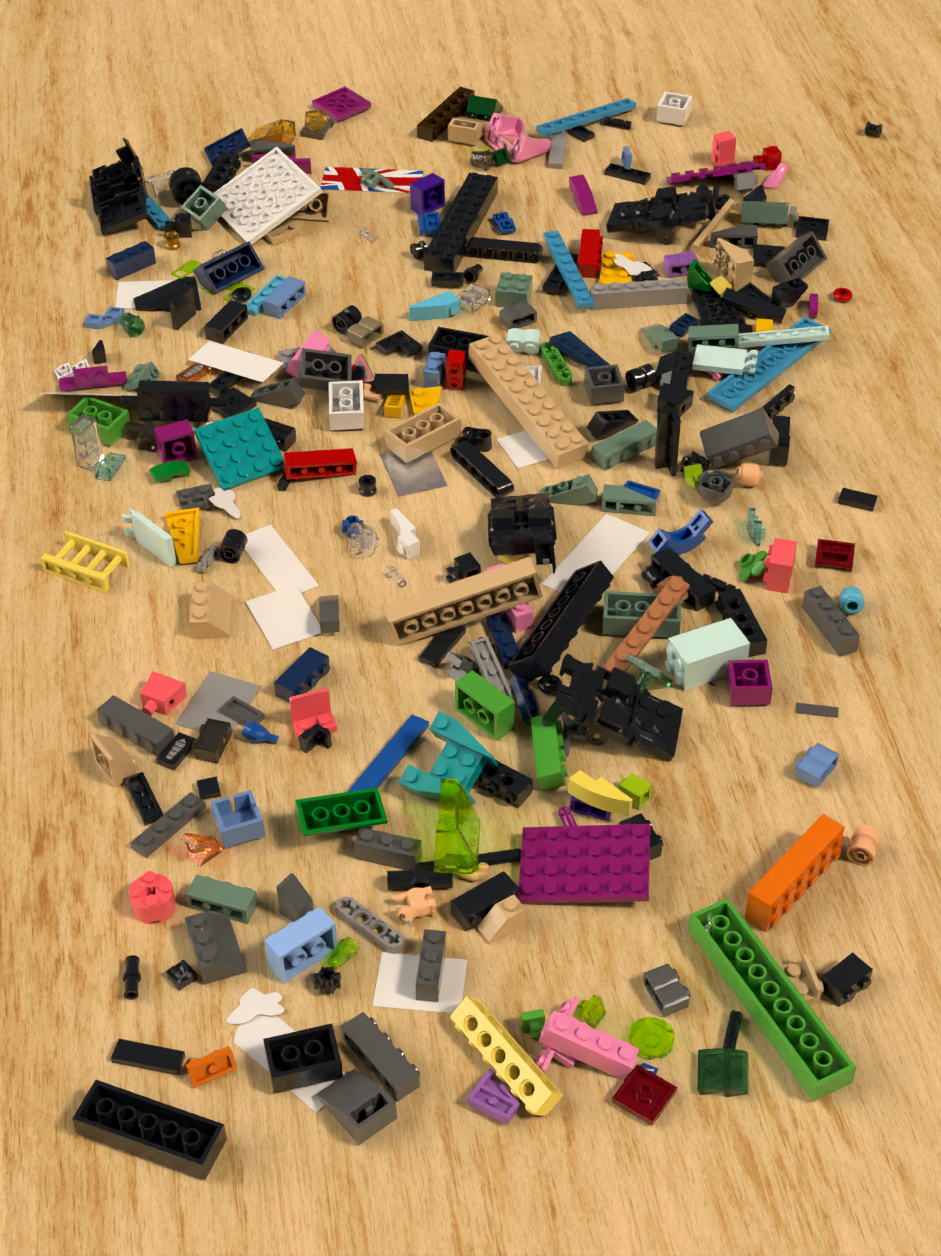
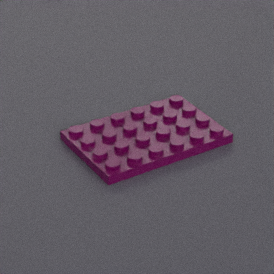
[518,824,651,904]

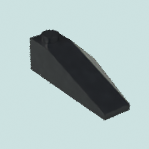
[133,276,202,312]

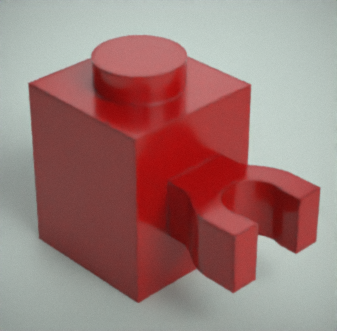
[753,146,782,171]

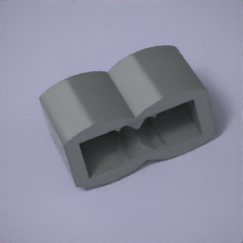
[499,301,537,329]
[643,963,691,1017]

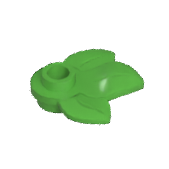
[739,551,768,581]

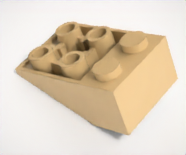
[448,117,490,145]
[714,238,754,290]

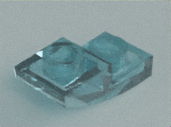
[747,508,765,546]

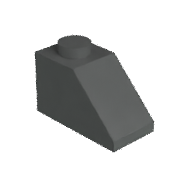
[276,873,314,922]

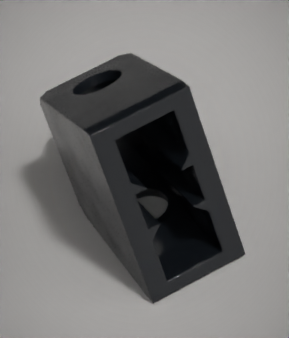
[657,383,694,417]

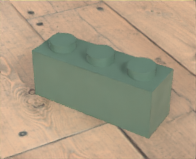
[742,201,789,226]
[688,324,739,351]
[185,874,258,924]

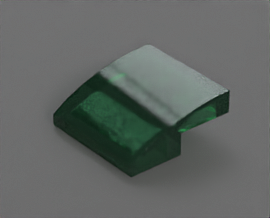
[697,1048,749,1097]

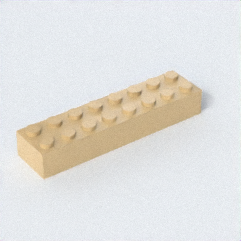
[384,557,543,646]

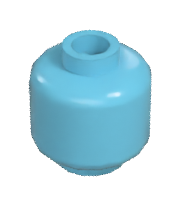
[839,586,865,614]

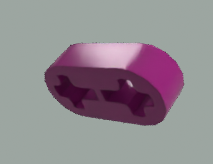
[808,293,818,318]

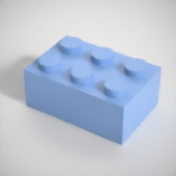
[264,907,338,984]

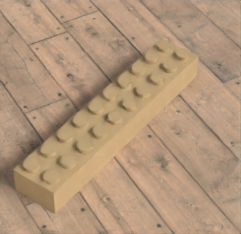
[468,333,589,469]

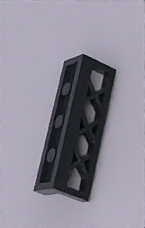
[654,407,681,476]

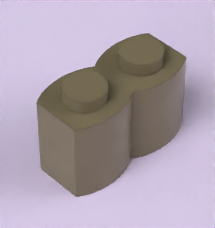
[347,316,384,348]

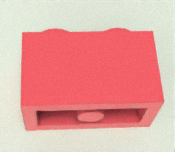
[711,131,736,166]

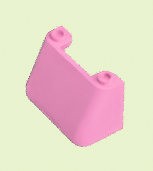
[485,113,552,163]

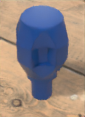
[242,722,279,744]

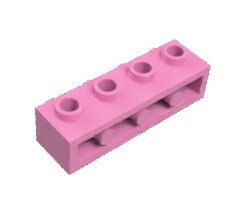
[539,1011,639,1080]

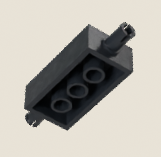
[121,380,226,422]

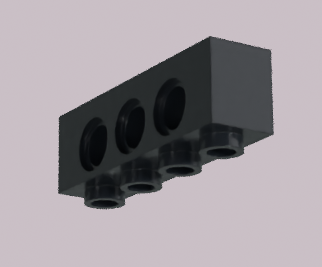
[203,152,241,193]
[716,588,768,657]
[473,760,533,808]

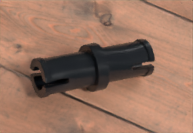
[123,955,141,1000]

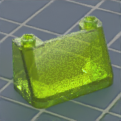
[434,778,481,874]

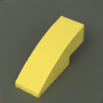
[568,770,632,816]

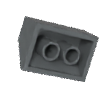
[185,911,247,985]

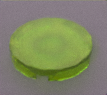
[629,1017,675,1060]

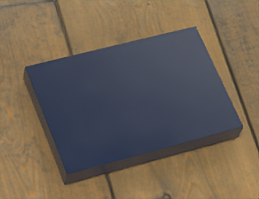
[204,128,251,167]

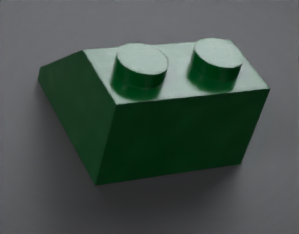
[466,95,503,121]

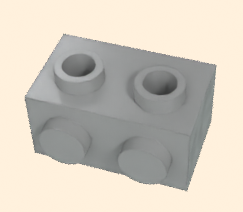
[733,171,758,192]

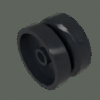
[168,167,204,206]

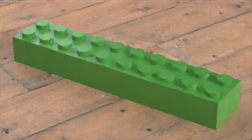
[688,898,856,1102]

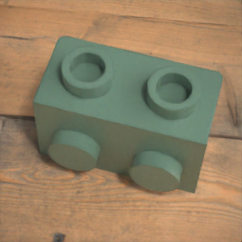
[124,361,161,391]

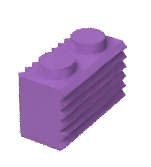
[663,251,699,278]

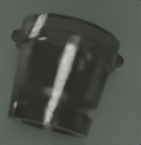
[470,149,493,171]

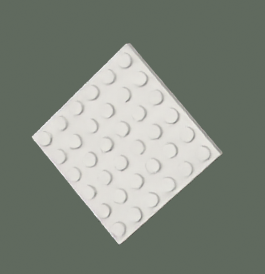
[213,147,322,245]

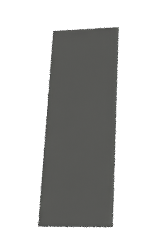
[796,702,838,718]

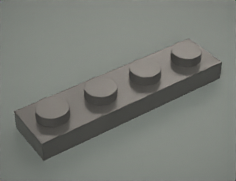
[131,792,206,858]

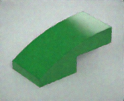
[149,460,191,482]

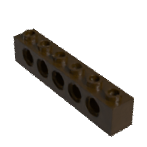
[417,86,475,142]

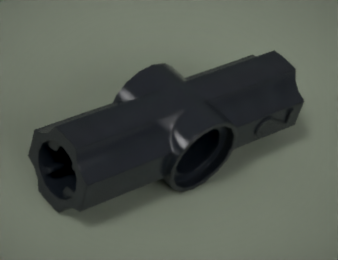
[387,865,453,890]

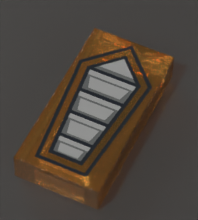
[176,362,212,381]

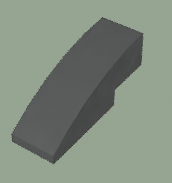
[319,595,340,633]

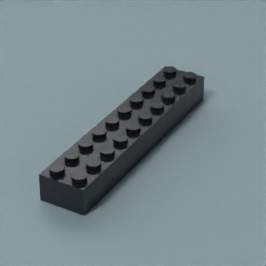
[424,172,498,272]

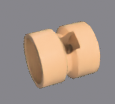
[847,825,881,866]

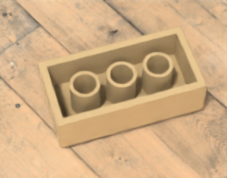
[385,402,461,463]

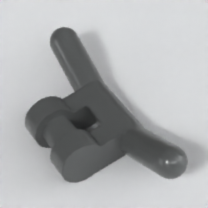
[561,712,587,757]

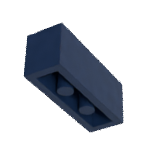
[106,241,156,281]
[274,647,330,703]

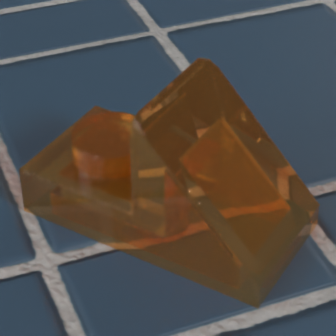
[181,833,224,867]

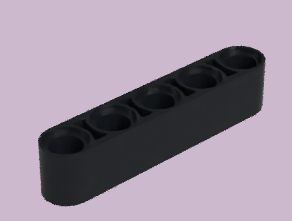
[466,237,543,263]
[450,440,514,498]

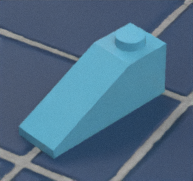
[409,291,460,321]

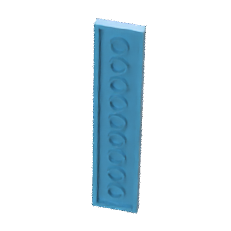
[706,317,832,412]

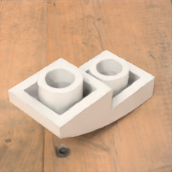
[54,359,90,380]

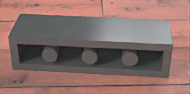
[802,586,860,657]
[97,695,175,757]
[341,1012,420,1102]

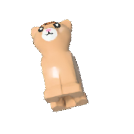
[392,886,436,924]

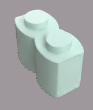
[506,328,541,354]

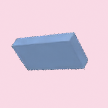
[621,146,633,169]

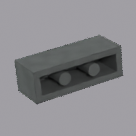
[354,827,422,870]
[416,929,446,1002]

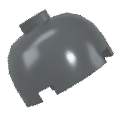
[698,469,734,504]

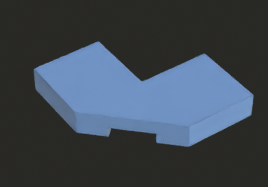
[83,306,125,330]

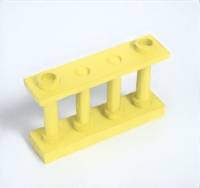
[41,531,130,593]

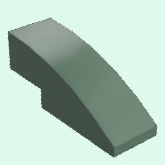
[641,324,678,352]

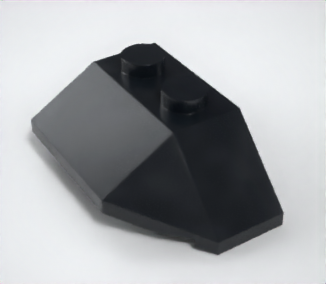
[656,351,695,389]

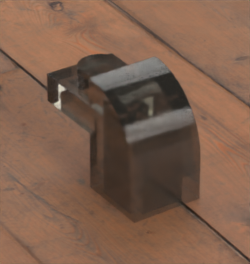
[124,421,157,452]

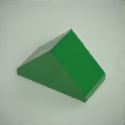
[687,259,713,292]

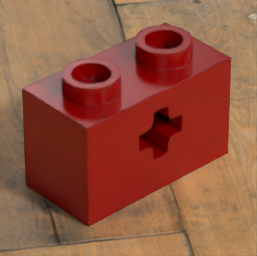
[446,350,466,390]

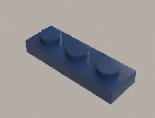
[669,313,700,337]
[510,675,540,726]

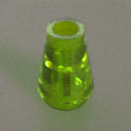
[327,936,360,970]

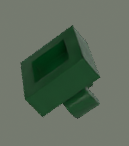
[492,147,511,166]

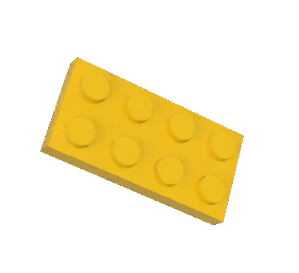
[599,251,634,284]

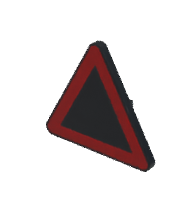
[352,354,376,384]

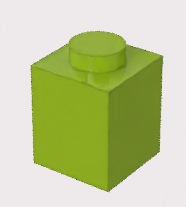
[618,773,652,810]

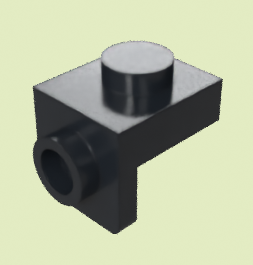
[680,451,710,473]
[299,723,332,753]

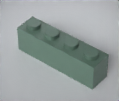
[591,420,657,471]

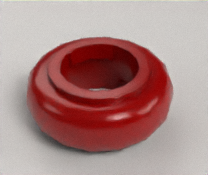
[833,288,852,303]

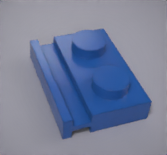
[417,212,441,236]

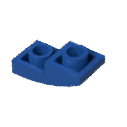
[492,212,516,234]

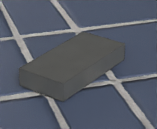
[221,696,265,725]

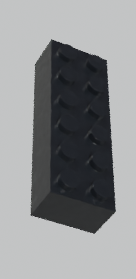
[72,1080,227,1180]

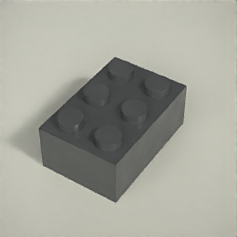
[298,348,352,391]

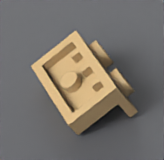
[780,954,824,1004]

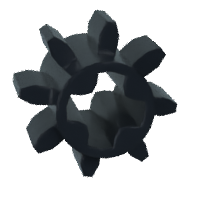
[314,967,341,995]

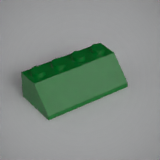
[294,787,388,837]

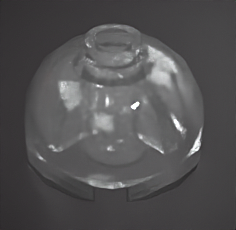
[347,523,380,560]

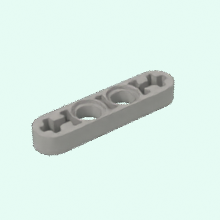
[336,897,404,954]

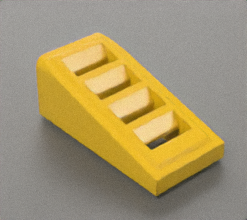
[384,394,406,418]

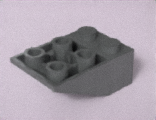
[316,1069,397,1145]

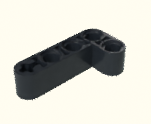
[769,415,790,465]

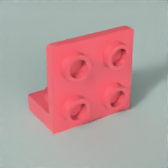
[289,688,337,741]

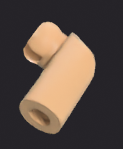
[457,862,489,882]

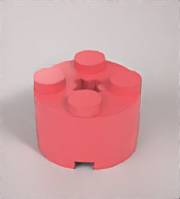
[128,871,175,924]

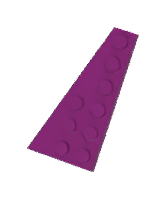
[666,161,766,183]

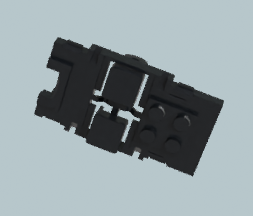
[89,138,149,236]
[606,186,716,245]

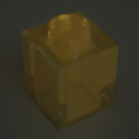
[305,110,328,131]

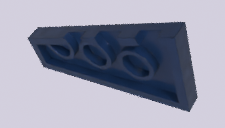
[549,331,610,367]

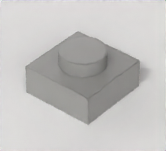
[787,206,799,228]

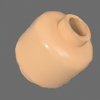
[736,463,763,487]

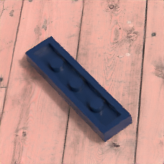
[485,611,519,669]

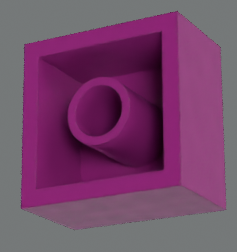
[154,419,198,463]
[726,659,773,705]

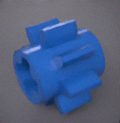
[342,515,364,538]

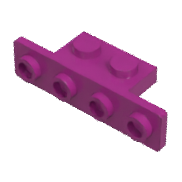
[59,366,127,391]

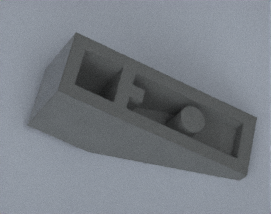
[250,140,296,156]
[710,225,758,249]
[250,378,305,407]

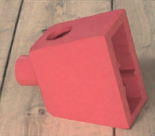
[140,671,187,716]

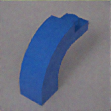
[647,509,713,555]

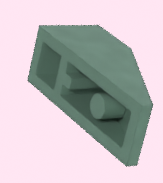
[601,484,657,516]

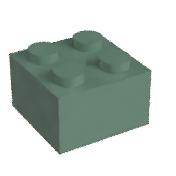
[181,185,227,230]
[496,272,533,307]

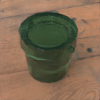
[120,312,145,337]

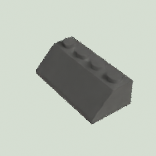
[765,231,827,283]
[700,408,779,469]

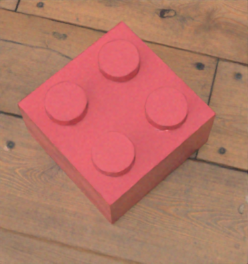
[763,538,797,594]

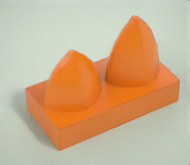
[186,1046,237,1088]

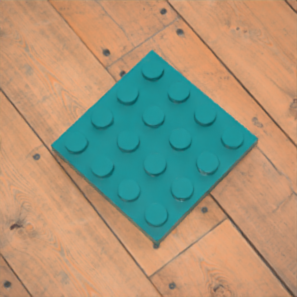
[194,407,284,491]

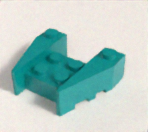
[398,711,498,805]

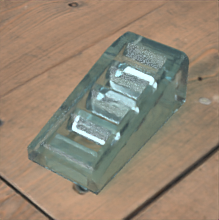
[94,453,126,481]

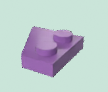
[466,1069,520,1125]

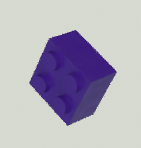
[410,173,445,215]

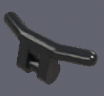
[712,185,730,210]

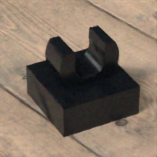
[165,959,198,991]

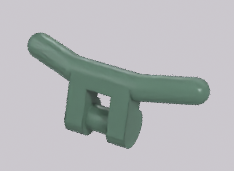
[361,168,394,189]

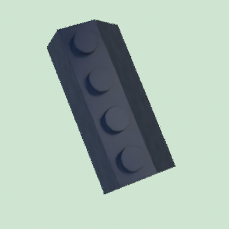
[193,241,265,294]

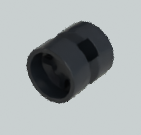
[332,305,362,334]
[625,364,657,391]
[217,529,248,564]

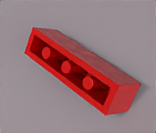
[578,229,603,278]
[283,448,357,480]

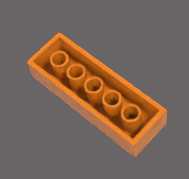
[744,814,845,932]

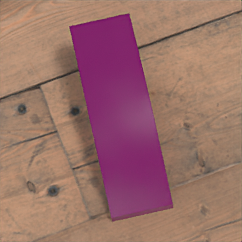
[569,174,597,216]

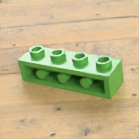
[531,715,568,791]

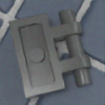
[176,484,215,510]

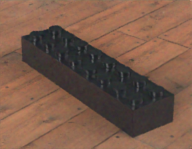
[507,560,614,682]

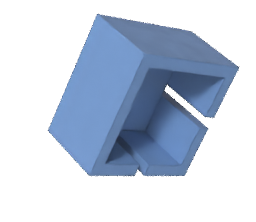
[211,790,265,848]

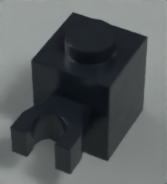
[165,213,192,238]
[446,552,481,583]

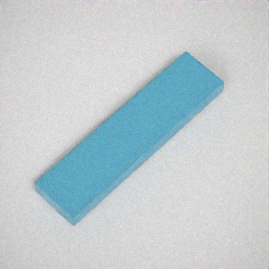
[245,275,286,317]

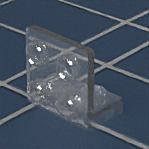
[145,170,174,197]

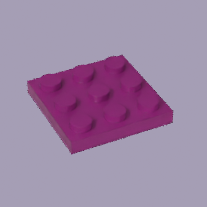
[312,86,371,122]

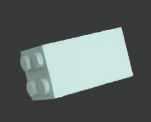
[665,618,750,691]

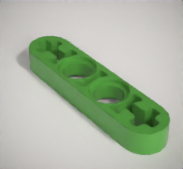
[540,342,573,386]

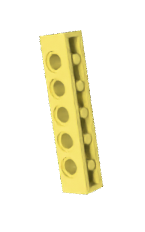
[450,996,563,1116]

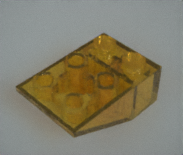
[248,119,296,144]

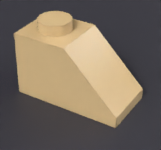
[477,895,526,944]

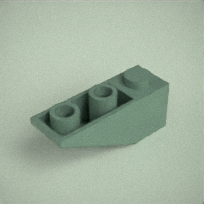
[541,474,598,506]

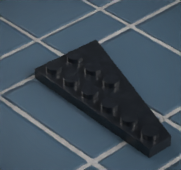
[687,275,753,334]

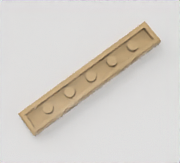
[690,198,735,255]

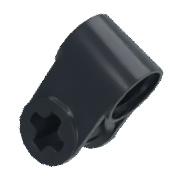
[458,427,492,452]

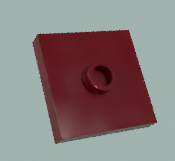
[612,1064,678,1126]

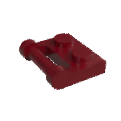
[814,539,855,571]

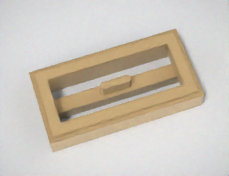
[264,223,298,246]

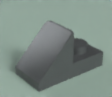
[445,651,479,681]

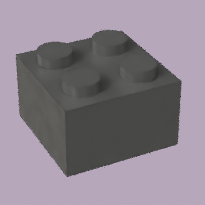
[584,364,625,405]

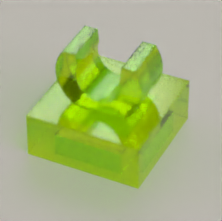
[577,995,607,1029]

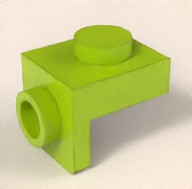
[684,463,702,490]

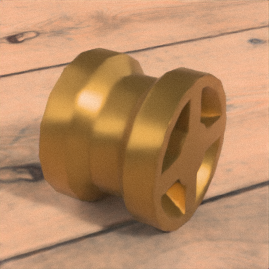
[164,231,180,250]

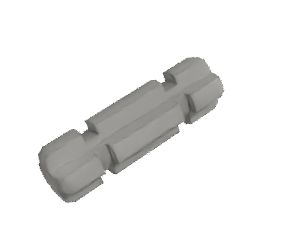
[196,544,219,574]

